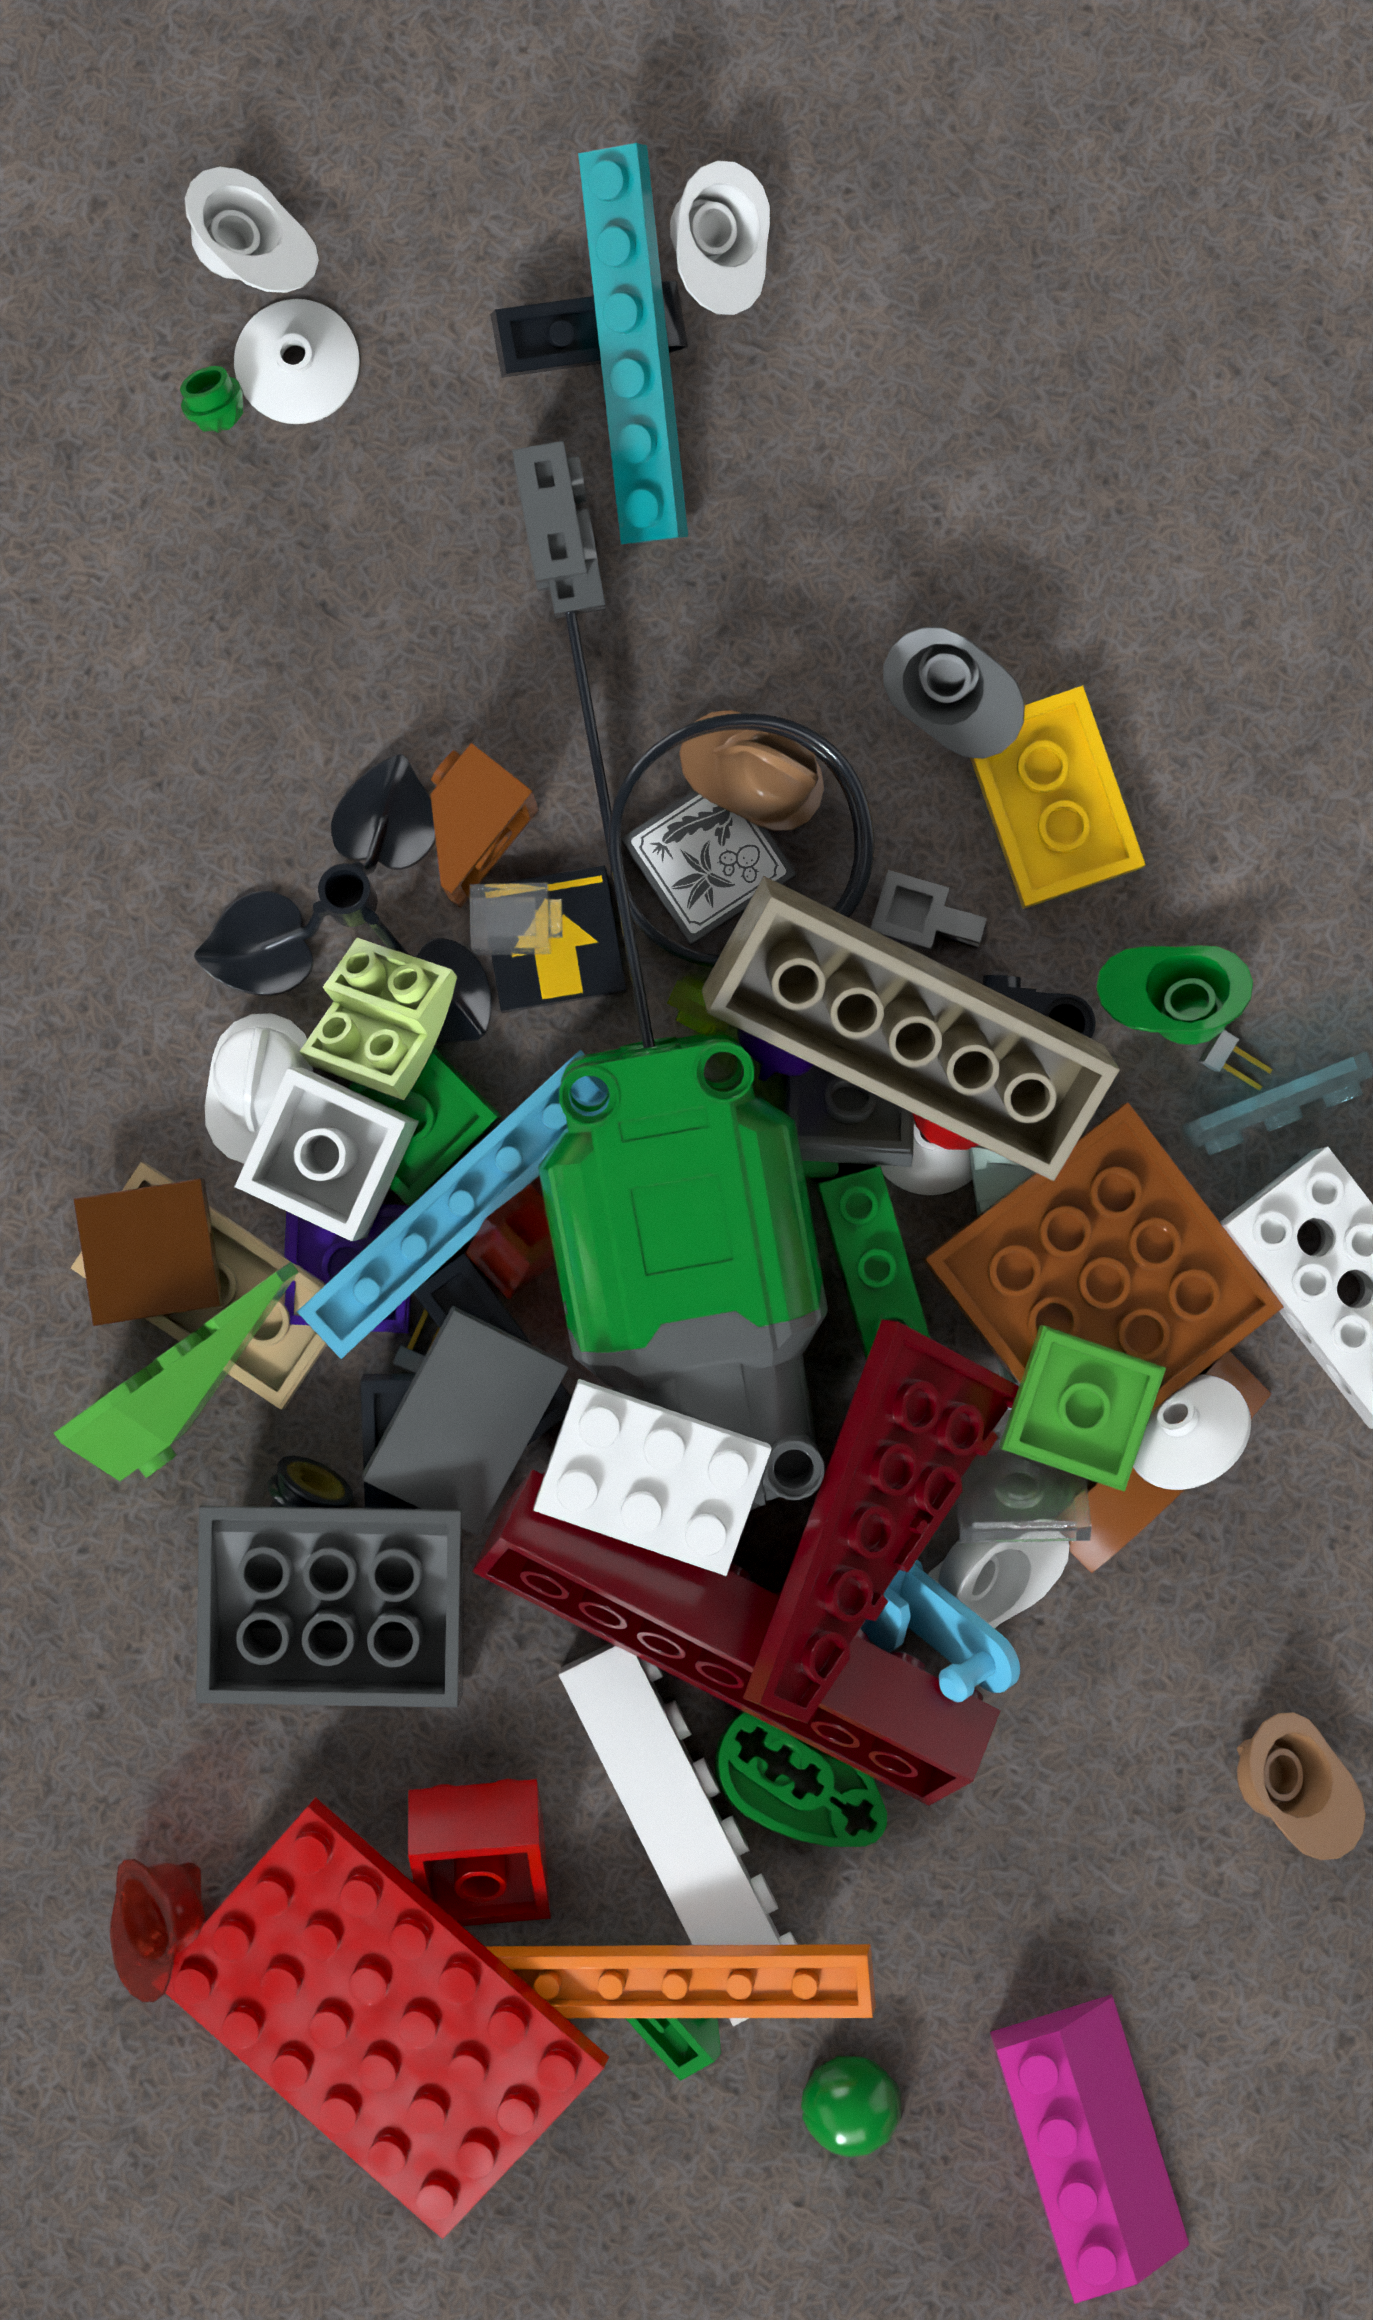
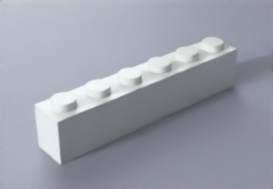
[559,1643,798,2026]

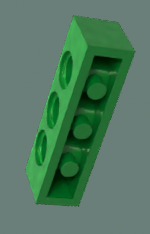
[816,1166,930,1361]

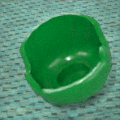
[801,2056,902,2157]

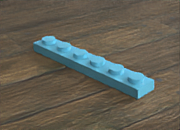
[297,1050,608,1359]

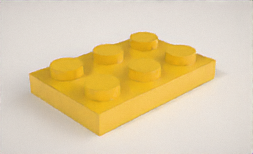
[970,686,1146,909]

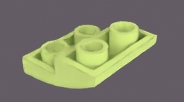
[299,938,457,1100]

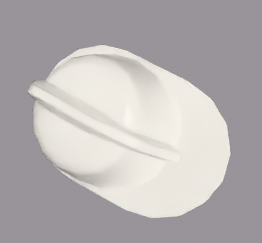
[670,161,770,315]
[185,167,319,293]
[205,1013,313,1164]
[928,1522,1070,1629]

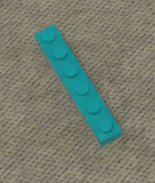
[578,143,688,544]

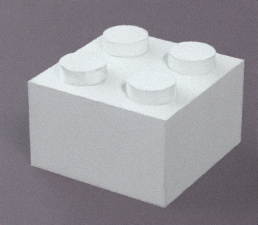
[235,1068,419,1241]

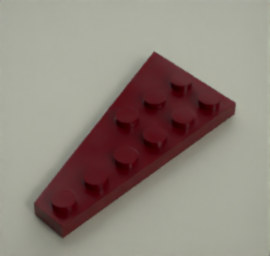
[743,1319,1019,1723]

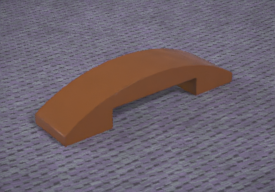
[1050,1351,1272,1573]

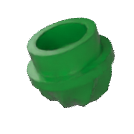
[180,366,243,433]

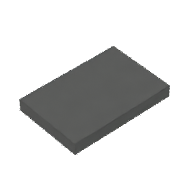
[362,1306,569,1536]

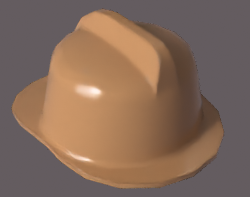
[679,710,824,831]
[1237,1712,1366,1860]

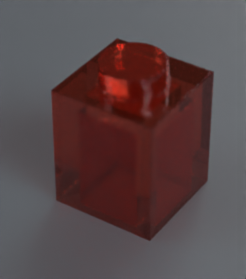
[465,1184,555,1299]

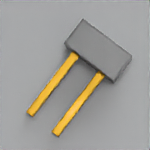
[1198,1030,1273,1091]
[393,1309,440,1373]

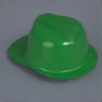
[1096,945,1253,1045]

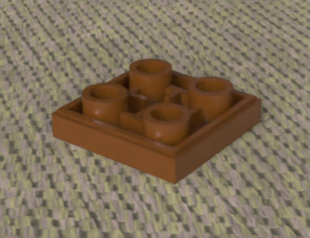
[74,1178,224,1326]

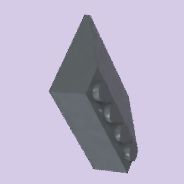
[196,1505,464,1708]

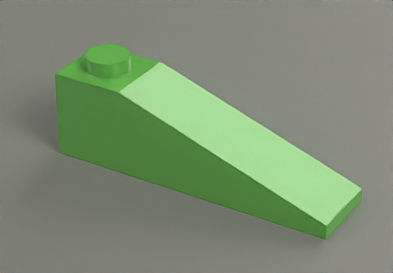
[54,1262,299,1481]

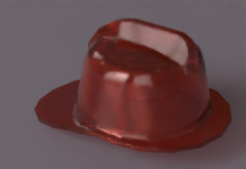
[110,1859,205,2002]

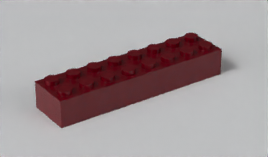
[472,1469,1001,1806]

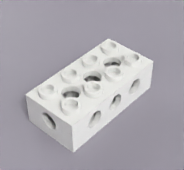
[1220,1147,1373,1429]

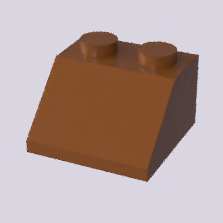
[430,743,539,909]

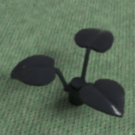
[194,754,492,1044]

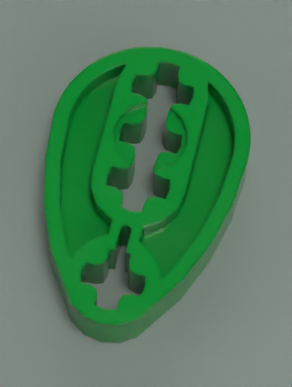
[715,1711,887,1847]

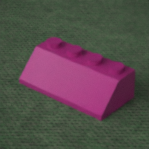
[990,1995,1189,2304]

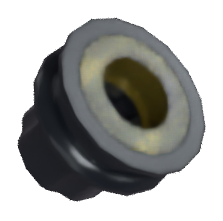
[267,1455,353,1508]

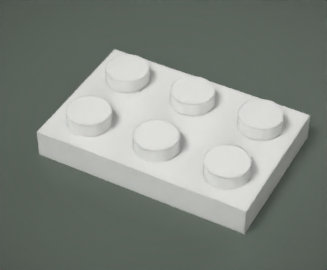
[534,1379,771,1576]

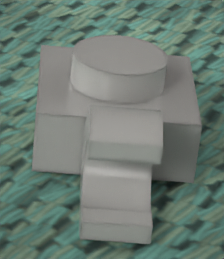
[870,870,987,952]

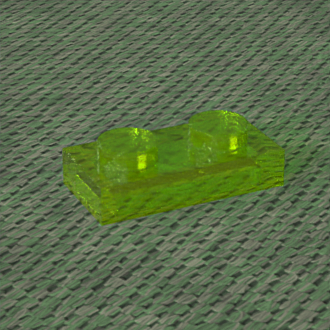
[667,975,733,1036]

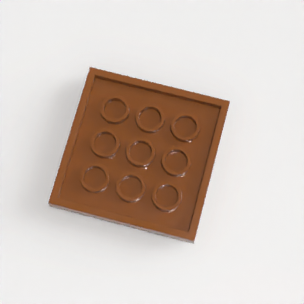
[922,1102,1284,1410]

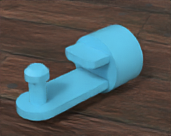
[860,1560,1020,1702]

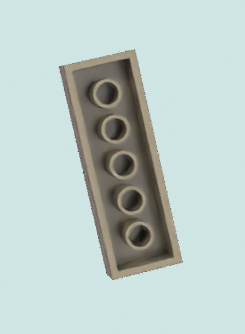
[702,876,1120,1181]

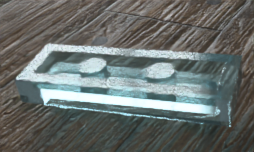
[1178,1051,1373,1155]

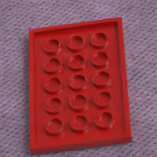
[153,1797,609,2239]

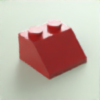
[408,1779,551,1926]

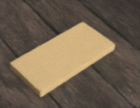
[71,1162,327,1410]

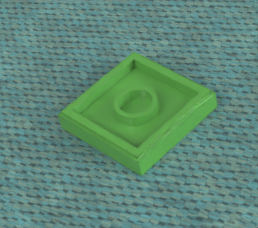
[999,1325,1166,1492]

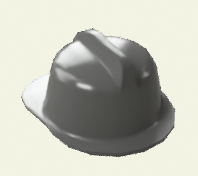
[883,627,1025,759]

